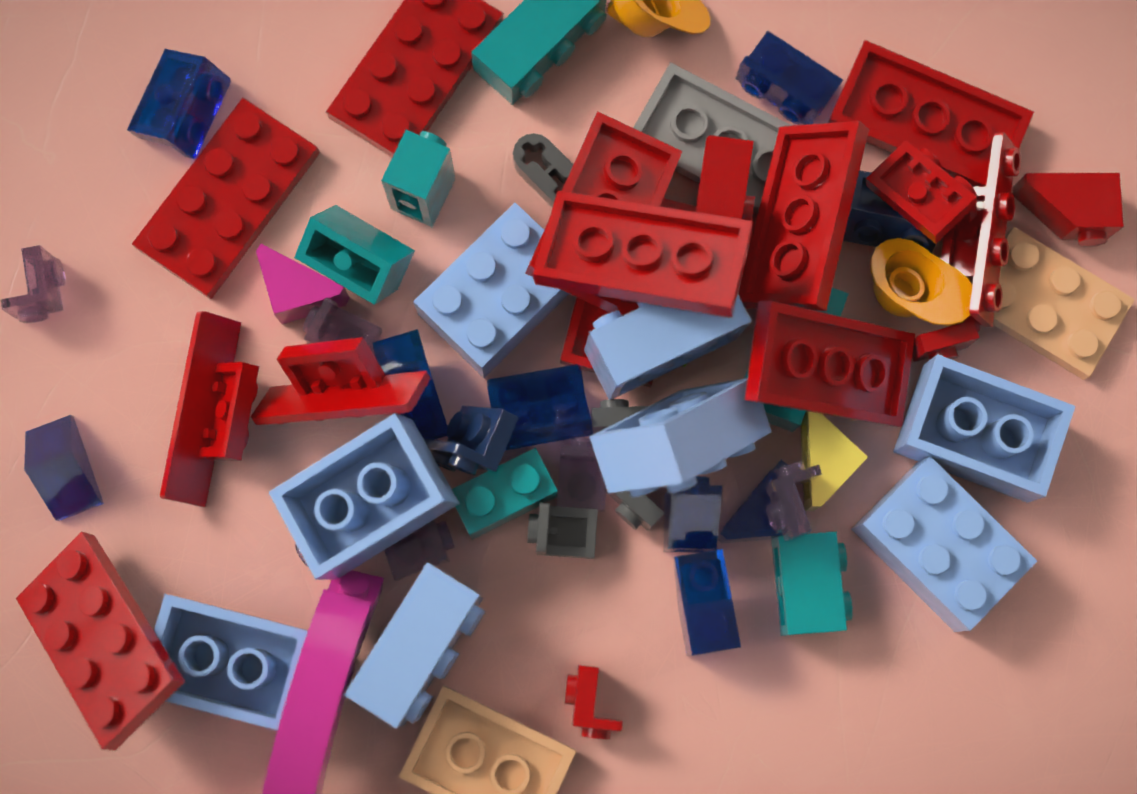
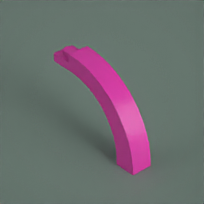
[262,570,384,794]

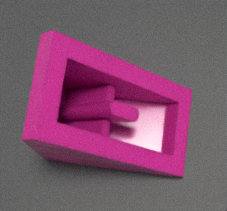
[256,243,350,325]

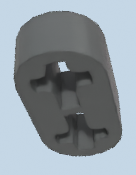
[513,133,573,207]

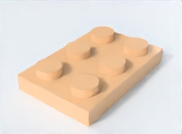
[993,227,1135,380]
[399,685,576,794]

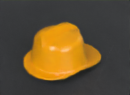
[607,0,711,38]
[870,238,973,326]

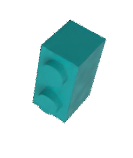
[381,130,456,227]
[294,205,415,305]
[452,447,558,540]
[771,532,853,636]

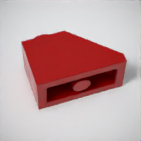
[1012,173,1124,246]

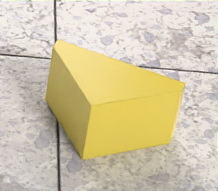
[800,411,868,511]

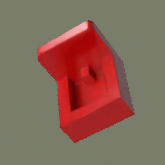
[912,316,981,362]
[564,665,623,740]

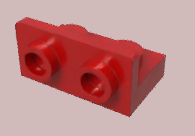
[866,140,977,244]

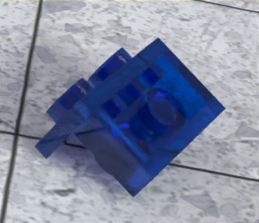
[735,30,843,125]
[127,49,231,159]
[487,364,593,450]

